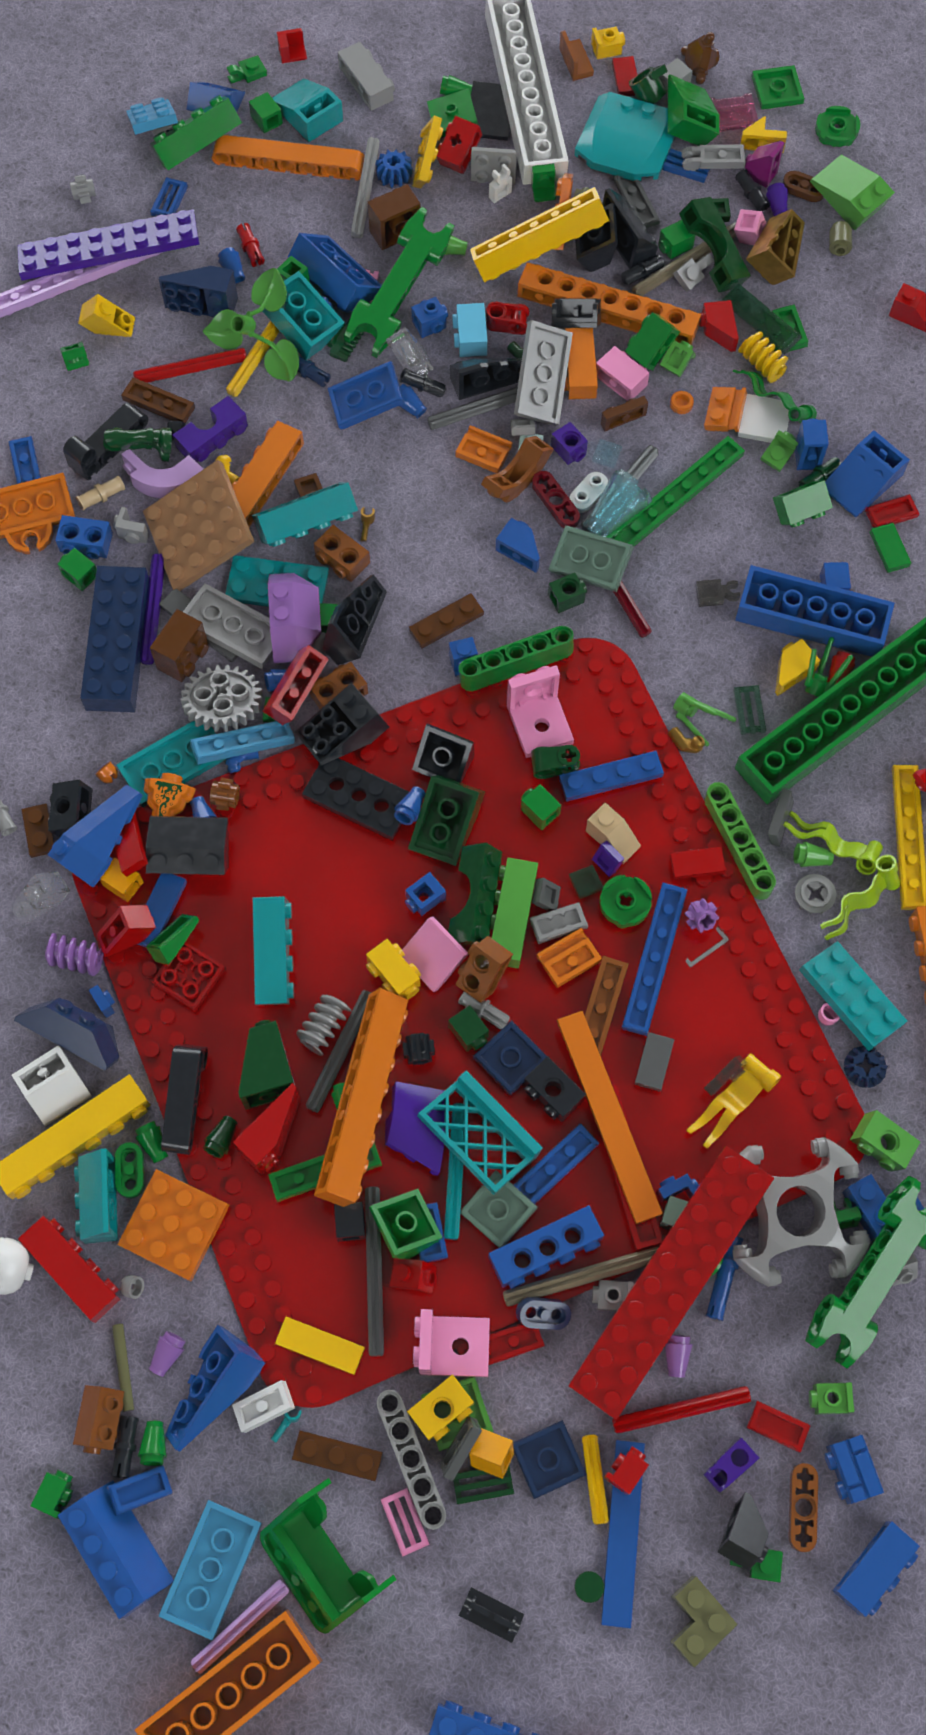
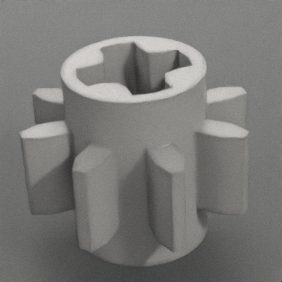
[70,174,96,204]

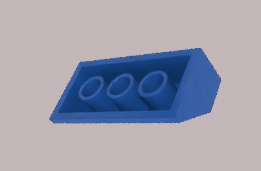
[288,233,382,312]
[58,1480,174,1619]

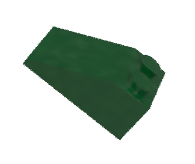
[408,775,486,866]

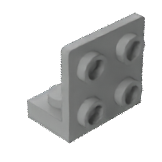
[471,147,517,184]

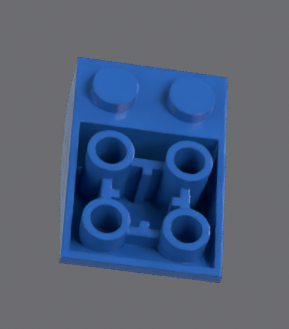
[825,430,910,518]

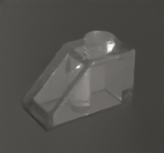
[386,327,434,375]

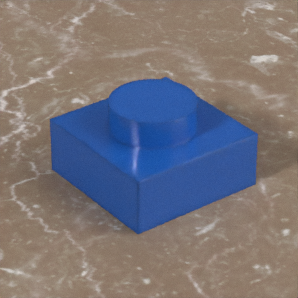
[89,985,115,1018]

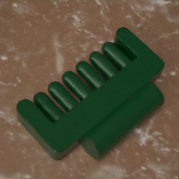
[326,318,364,362]

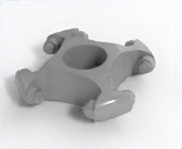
[732,1137,870,1287]

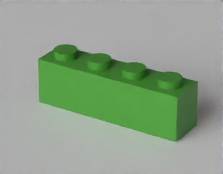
[490,857,538,969]

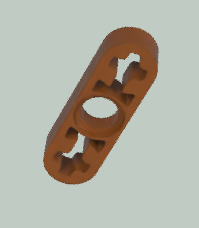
[789,1463,818,1552]

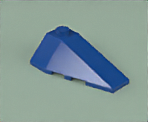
[47,785,143,888]

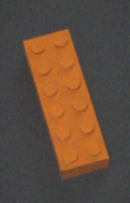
[135,1609,323,1735]

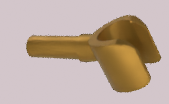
[360,507,375,542]

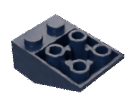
[158,266,238,318]

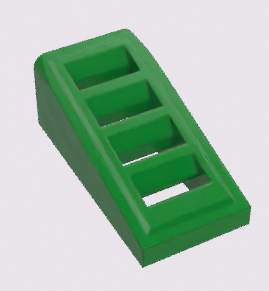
[146,914,200,965]

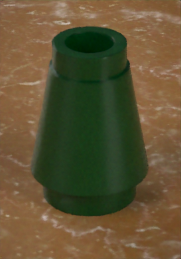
[203,1116,238,1158]

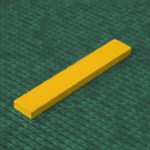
[892,765,926,910]

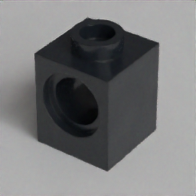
[334,1201,366,1242]

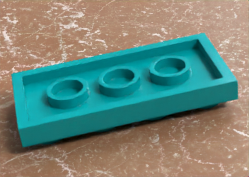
[225,555,329,607]
[116,721,227,808]
[799,941,908,1051]

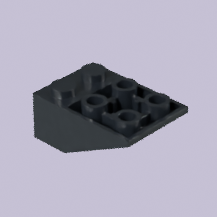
[295,683,390,765]

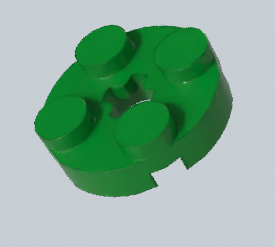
[815,106,861,147]
[599,875,652,928]

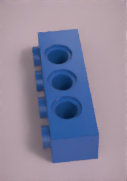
[488,1205,604,1289]

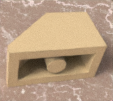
[586,803,641,864]

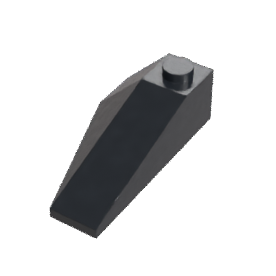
[450,358,522,400]
[323,574,387,665]

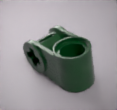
[531,745,580,779]

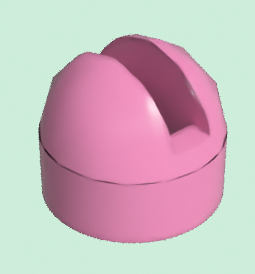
[818,1003,840,1026]

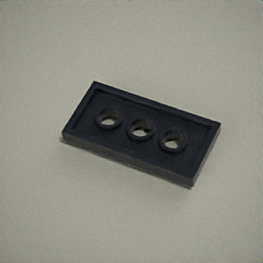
[302,758,409,841]

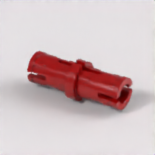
[236,223,265,267]

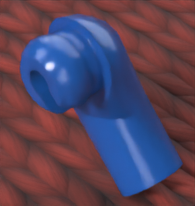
[225,751,259,773]

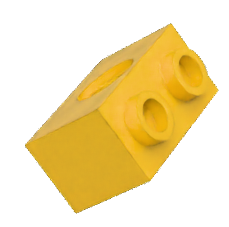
[407,1374,474,1441]

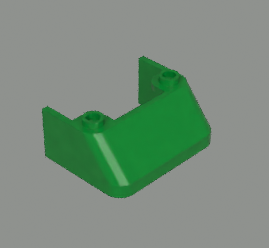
[260,1478,397,1634]

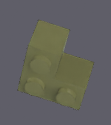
[670,1576,738,1668]

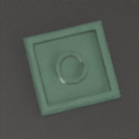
[460,1170,538,1248]

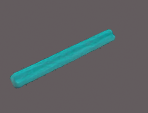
[444,1103,463,1240]

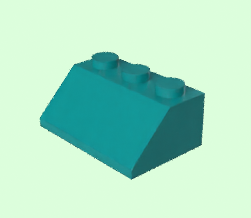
[262,271,345,360]
[74,1148,118,1244]

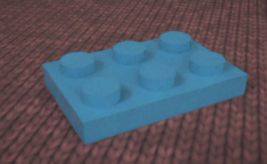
[126,97,178,135]

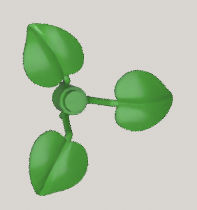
[203,268,299,382]

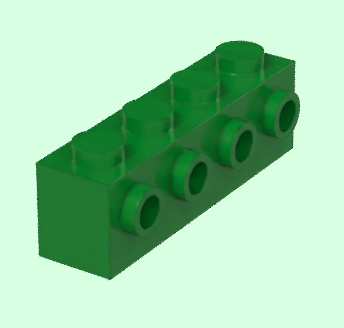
[150,95,242,170]

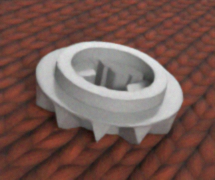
[795,874,836,914]

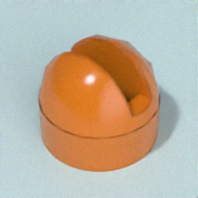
[95,761,118,784]

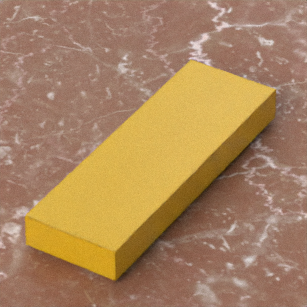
[275,1317,365,1375]

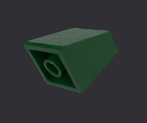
[238,1020,295,1110]

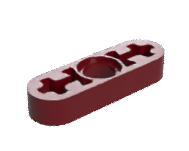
[532,471,580,528]

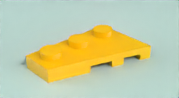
[412,115,443,189]

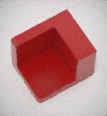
[277,28,307,63]

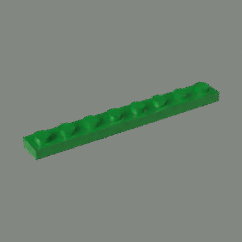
[606,436,745,547]

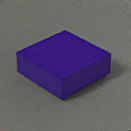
[592,841,625,877]

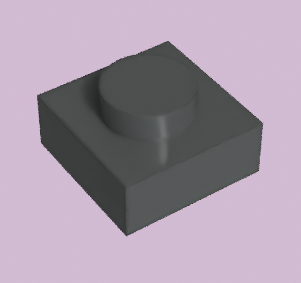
[532,878,561,912]

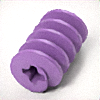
[45,933,104,976]

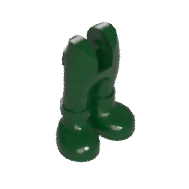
[103,427,172,462]

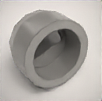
[119,1275,144,1299]

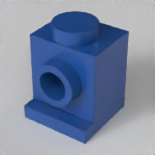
[449,637,478,676]
[405,872,446,916]

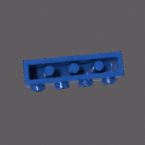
[429,1700,540,1735]

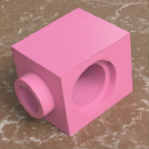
[734,209,767,245]

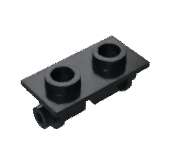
[458,1587,524,1643]

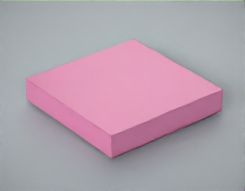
[402,917,468,992]

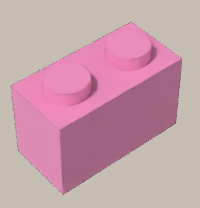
[596,346,649,401]

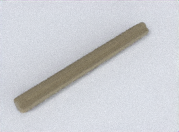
[631,222,736,296]
[503,1246,659,1306]

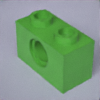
[850,1110,920,1172]

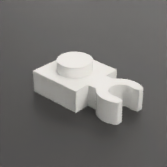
[489,164,512,203]

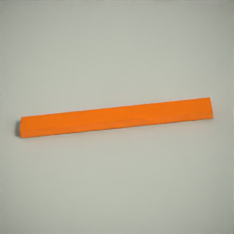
[557,1011,663,1225]

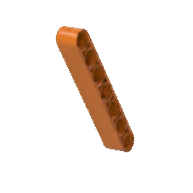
[212,135,365,181]

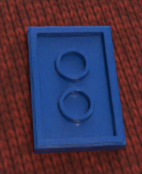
[327,361,405,430]

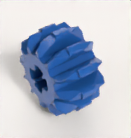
[375,148,413,188]

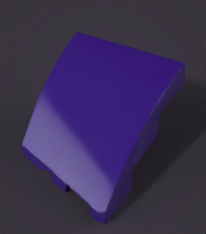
[385,1082,445,1176]

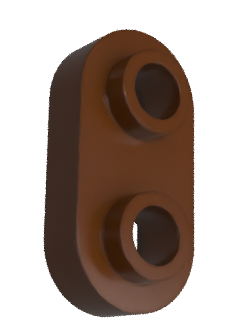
[783,171,824,202]

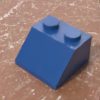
[186,82,245,112]

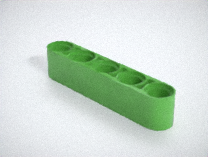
[704,782,776,900]

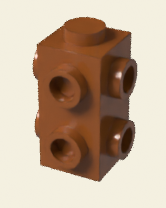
[73,1385,125,1455]

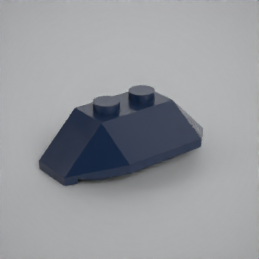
[14,998,119,1071]

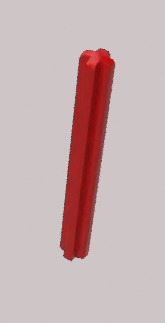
[133,348,247,383]
[612,1386,751,1434]

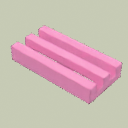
[381,1488,430,1557]

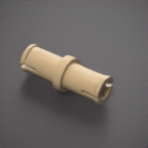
[76,476,125,511]

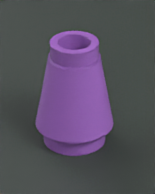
[149,1331,186,1377]
[665,1335,693,1378]

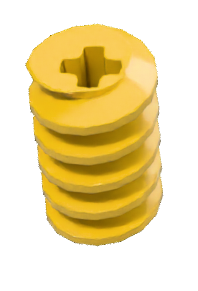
[738,332,788,383]

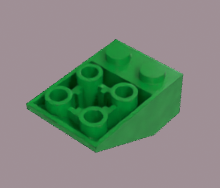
[668,74,719,146]

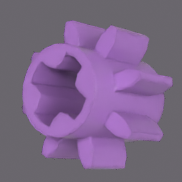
[685,898,719,933]

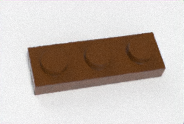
[121,377,195,424]
[409,593,484,649]
[292,1430,383,1482]

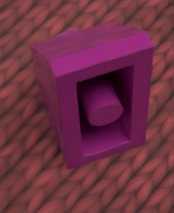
[745,141,785,188]

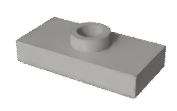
[530,902,588,944]

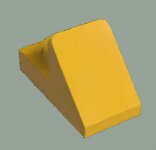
[740,116,787,153]

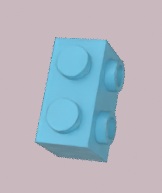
[452,303,487,357]

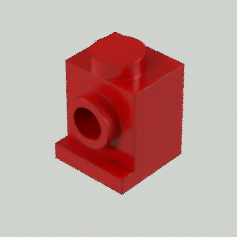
[603,1446,649,1495]

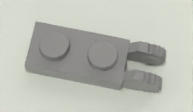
[681,144,745,171]

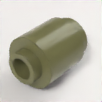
[829,221,852,256]

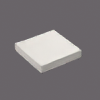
[738,394,789,443]

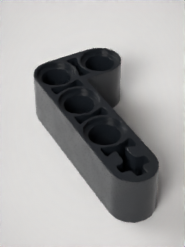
[63,403,149,480]
[161,1044,208,1155]

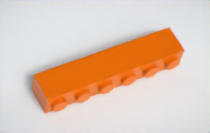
[232,420,304,528]

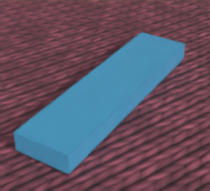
[190,721,295,764]

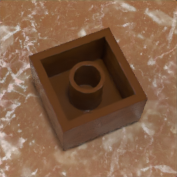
[368,184,421,250]
[150,609,209,682]

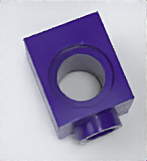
[551,422,588,465]

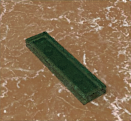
[722,283,801,355]

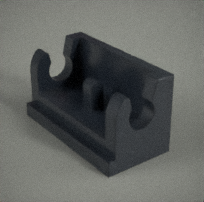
[551,298,601,328]

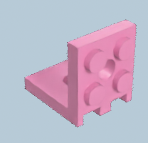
[507,665,574,758]
[413,1309,490,1378]

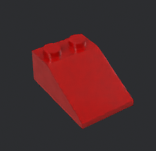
[233,1083,301,1176]

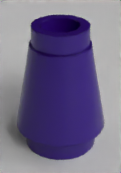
[766,183,788,216]

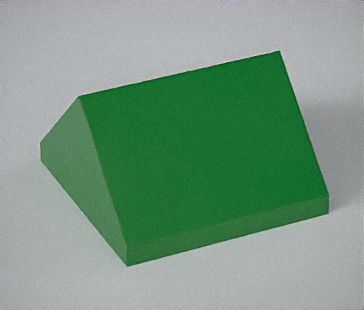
[369,1189,443,1259]

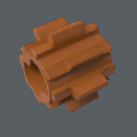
[210,778,240,811]

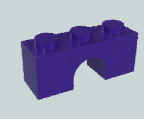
[173,396,248,462]

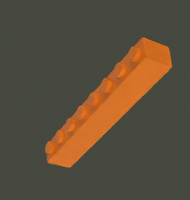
[314,988,408,1207]

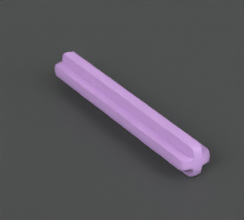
[191,1579,289,1674]

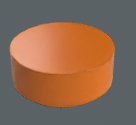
[670,391,694,414]

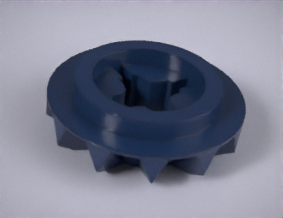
[844,1045,888,1088]

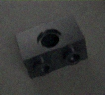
[48,780,93,838]
[524,1056,586,1123]

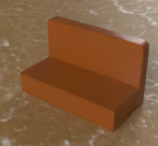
[559,30,594,81]

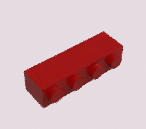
[18,1215,121,1323]

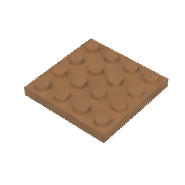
[143,460,255,591]

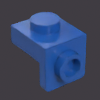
[656,1174,699,1203]

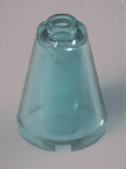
[587,469,652,537]

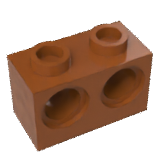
[314,525,370,582]
[310,661,368,710]
[456,936,513,1003]

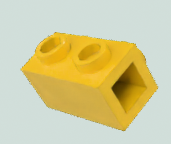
[366,939,421,999]

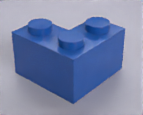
[842,1174,924,1241]

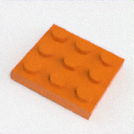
[117,1169,230,1282]

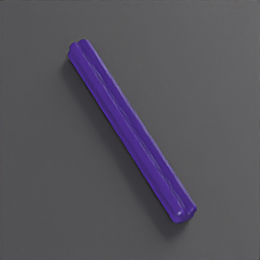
[140,554,165,665]

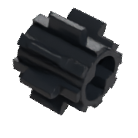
[402,1033,435,1065]

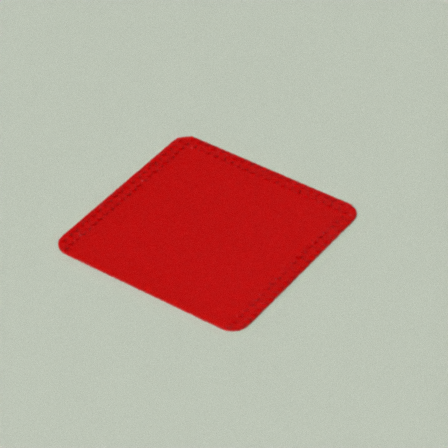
[72,638,865,1408]

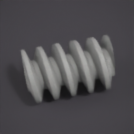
[296,994,352,1056]

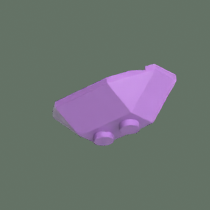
[268,573,321,663]

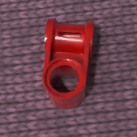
[485,301,530,335]

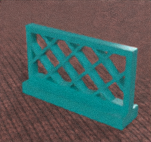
[417,1070,543,1195]

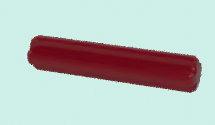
[613,580,652,638]

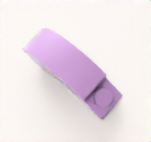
[122,449,203,499]

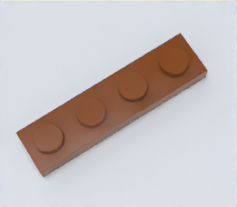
[585,956,629,1056]

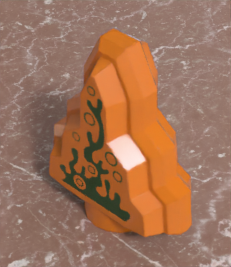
[144,773,196,816]

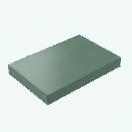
[548,525,634,592]

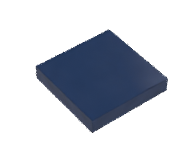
[473,1020,547,1096]
[513,1420,587,1499]

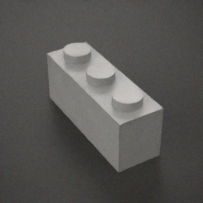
[338,42,395,111]

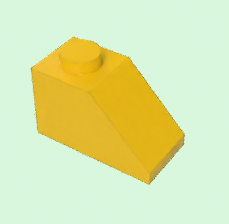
[775,639,821,696]

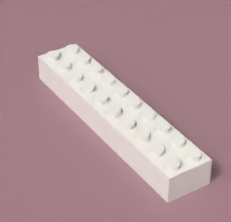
[485,0,569,185]

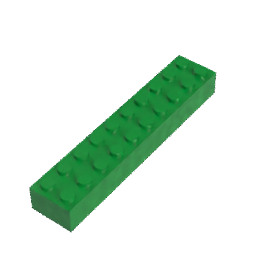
[734,617,926,805]

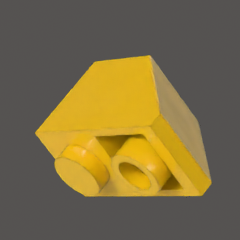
[78,294,135,337]

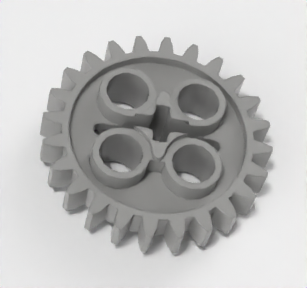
[181,665,263,732]

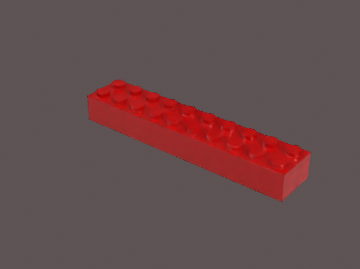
[568,1146,774,1420]

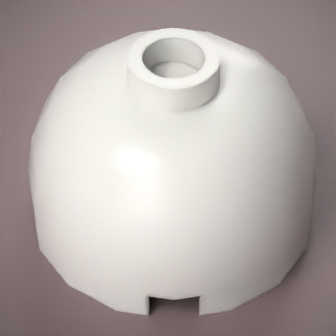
[0,1237,34,1295]

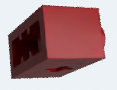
[437,116,482,174]

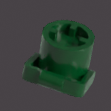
[629,64,668,104]

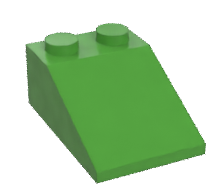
[810,154,895,230]

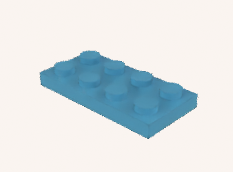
[158,1500,262,1641]

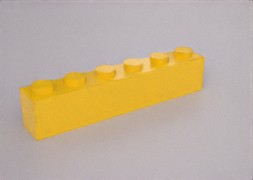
[470,187,609,282]
[0,1074,151,1200]

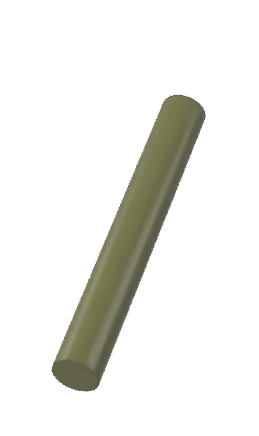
[112,1324,134,1412]

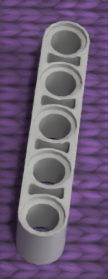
[377,1390,446,1530]

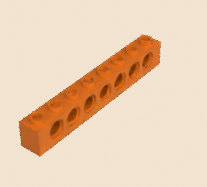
[517,262,701,345]

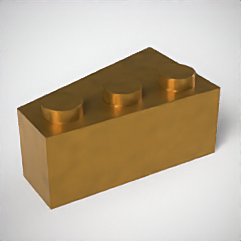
[746,209,805,285]

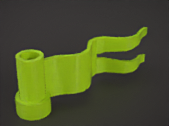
[783,811,883,875]
[820,855,900,940]

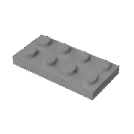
[514,320,573,426]
[183,583,273,669]

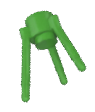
[673,692,736,746]

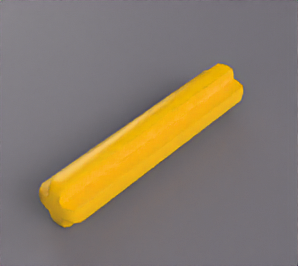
[582,1434,609,1525]

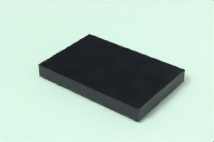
[471,81,510,141]

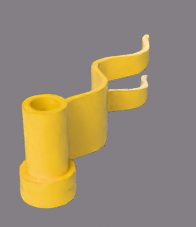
[687,1053,782,1149]

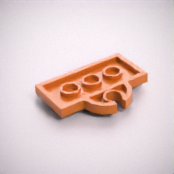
[0,473,76,554]

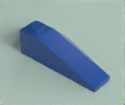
[165,1325,265,1452]

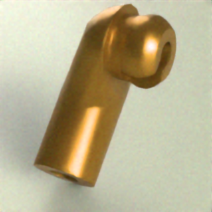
[668,727,705,753]

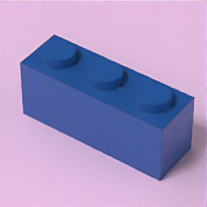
[832,1521,920,1617]

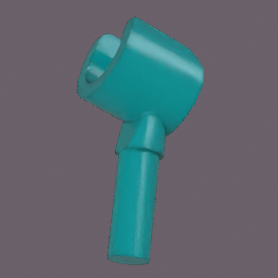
[271,1410,301,1443]

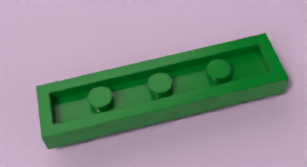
[268,1143,382,1202]

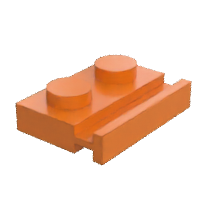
[704,387,747,432]
[455,425,513,473]
[537,928,602,988]

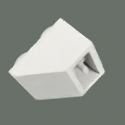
[12,1045,92,1126]

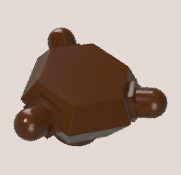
[681,32,720,85]

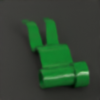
[733,370,817,423]

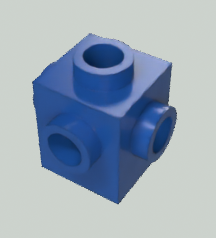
[411,297,448,338]

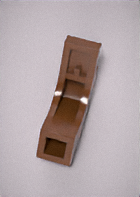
[481,436,554,503]

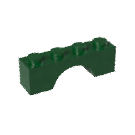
[679,197,751,293]
[448,843,502,952]

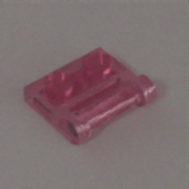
[710,93,758,132]

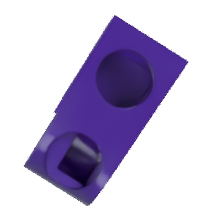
[703,1437,760,1493]

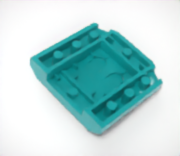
[574,92,676,181]

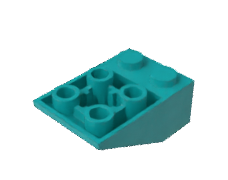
[272,78,343,143]

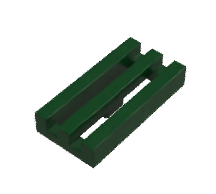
[453,1466,514,1505]

